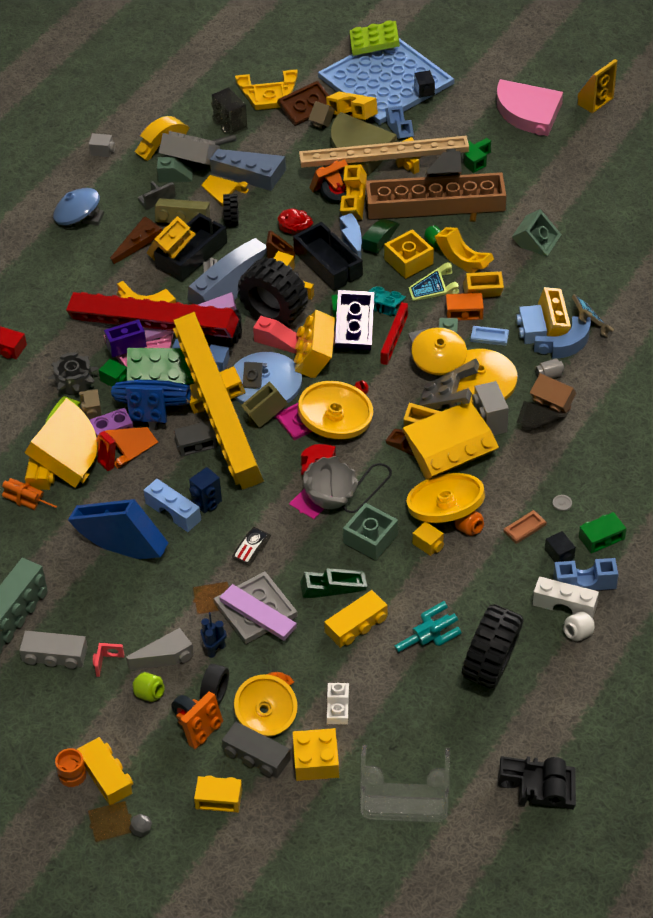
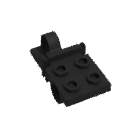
[498,756,576,810]

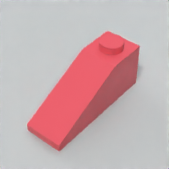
[253,316,298,354]

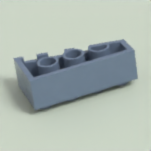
[210,149,286,191]

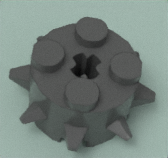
[48,352,98,394]

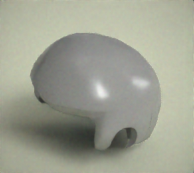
[303,456,358,509]

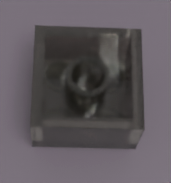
[211,87,248,135]

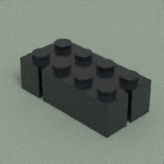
[154,213,227,281]
[293,222,363,291]

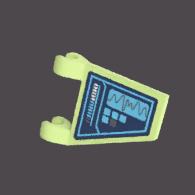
[409,262,459,301]

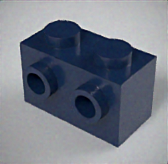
[189,467,222,514]

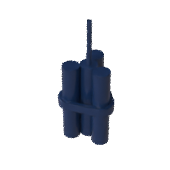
[200,612,227,658]

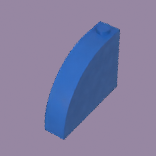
[68,499,168,559]

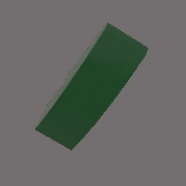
[362,219,400,254]
[300,568,367,598]

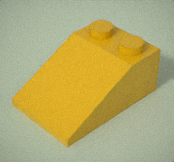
[577,59,618,113]

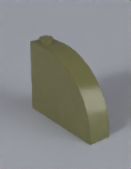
[331,112,397,176]

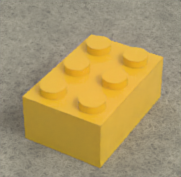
[294,310,335,378]

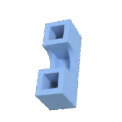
[144,479,201,532]

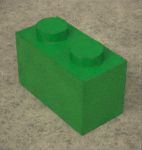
[579,512,627,554]

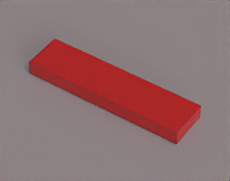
[381,302,408,365]

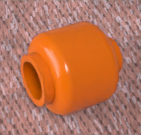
[455,511,484,536]

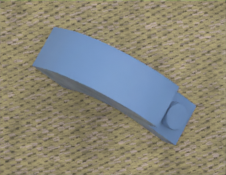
[534,316,591,358]

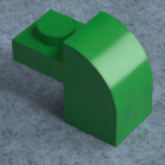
[463,138,491,173]

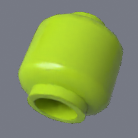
[133,672,165,702]

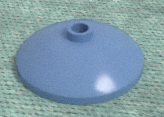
[53,188,100,225]

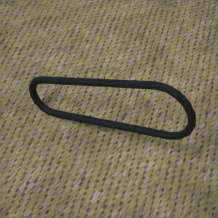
[342,463,392,513]

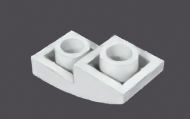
[327,683,349,724]

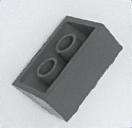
[424,149,462,177]

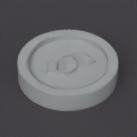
[553,495,572,511]

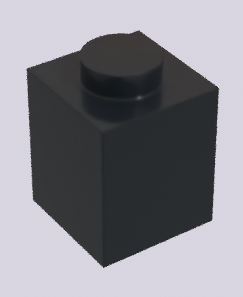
[414,70,435,98]
[545,531,576,562]

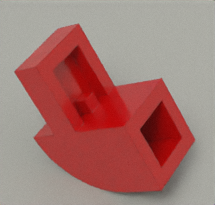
[301,444,336,475]

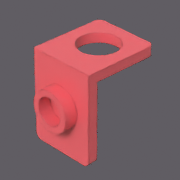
[93,643,124,677]

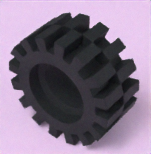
[223,194,239,225]

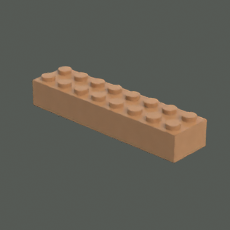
[366,173,506,219]

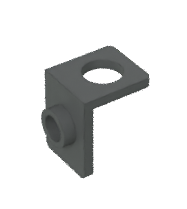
[243,362,267,388]

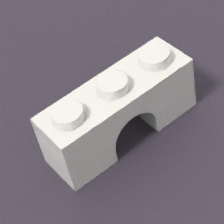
[533,577,599,618]

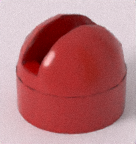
[354,380,369,394]

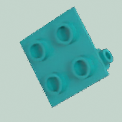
[368,286,406,316]

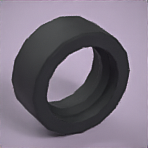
[200,664,229,705]

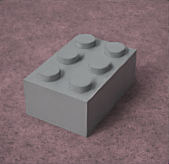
[159,131,220,165]

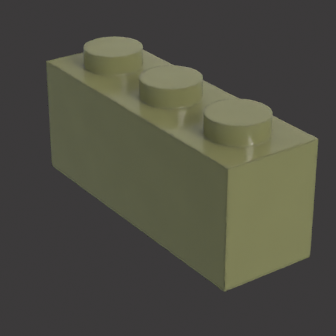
[155,198,210,224]

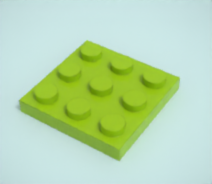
[350,20,400,56]

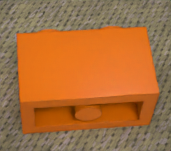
[446,293,484,321]

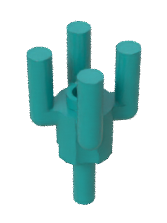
[394,601,462,653]

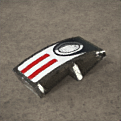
[232,527,271,566]

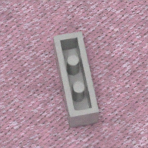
[20,631,88,669]

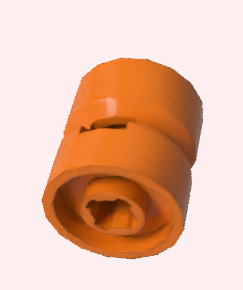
[55,748,86,787]

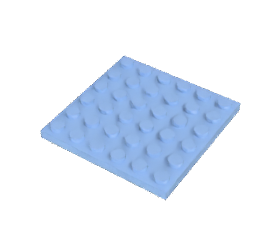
[318,38,454,125]

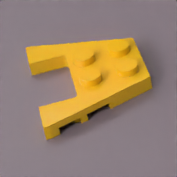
[235,70,298,110]

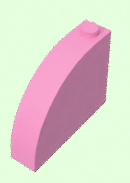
[497,79,563,136]

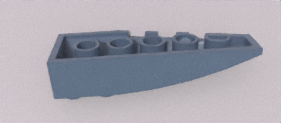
[187,238,267,305]

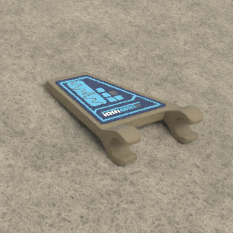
[572,294,614,338]

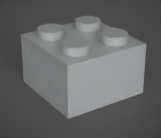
[472,381,509,435]

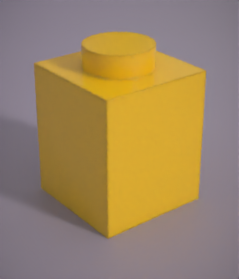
[412,522,444,556]

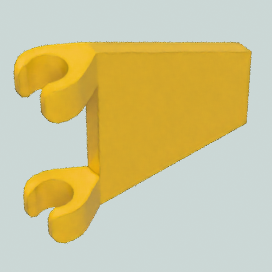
[201,175,249,206]

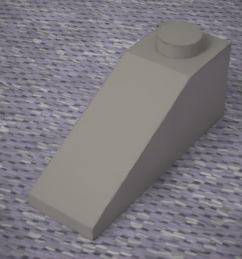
[126,628,194,670]

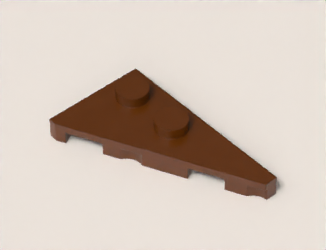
[110,216,163,264]

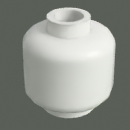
[564,611,595,641]

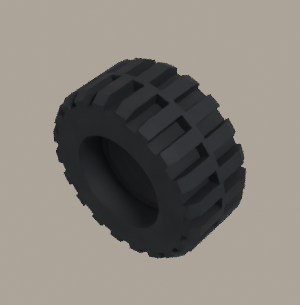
[238,258,308,327]
[461,604,524,689]

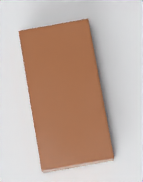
[503,510,547,544]

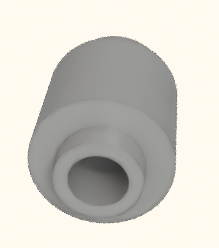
[535,358,564,379]

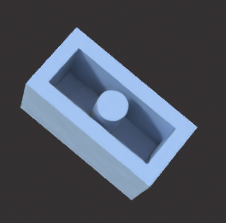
[516,305,547,344]

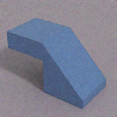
[385,106,414,139]

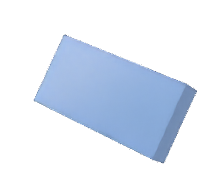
[470,326,509,346]

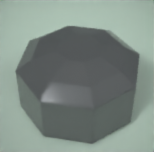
[129,814,152,837]

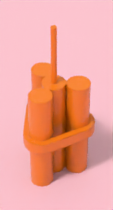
[2,478,57,510]

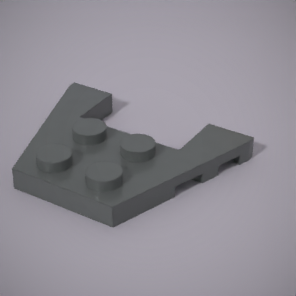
[419,359,480,409]

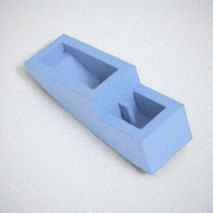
[339,213,362,258]

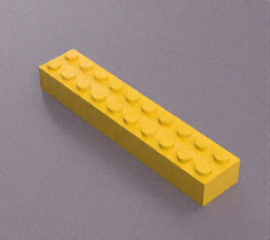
[173,312,264,490]

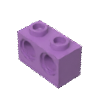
[90,408,133,443]

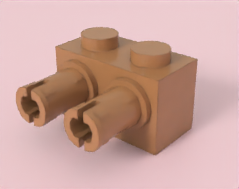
[530,373,576,413]

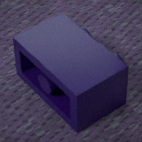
[104,319,147,357]

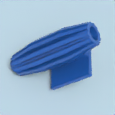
[111,379,191,423]

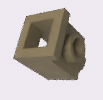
[79,389,102,419]

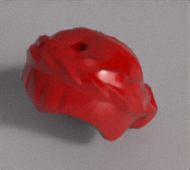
[278,208,313,235]

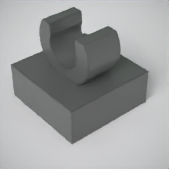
[82,207,104,225]

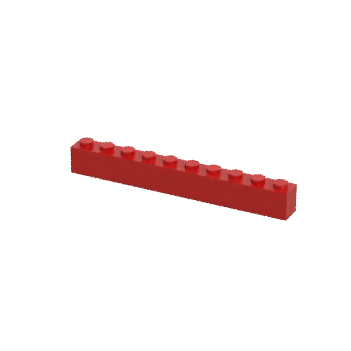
[66,292,239,338]

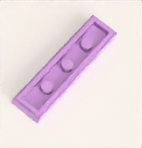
[220,584,297,641]

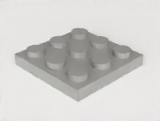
[213,571,298,644]

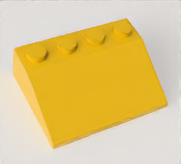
[402,401,499,479]

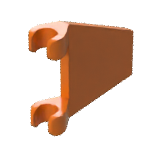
[96,427,158,469]

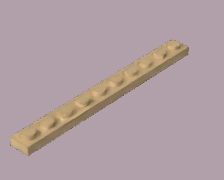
[299,136,469,168]

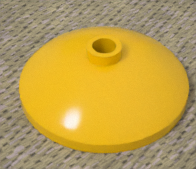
[411,328,467,375]
[234,675,297,737]

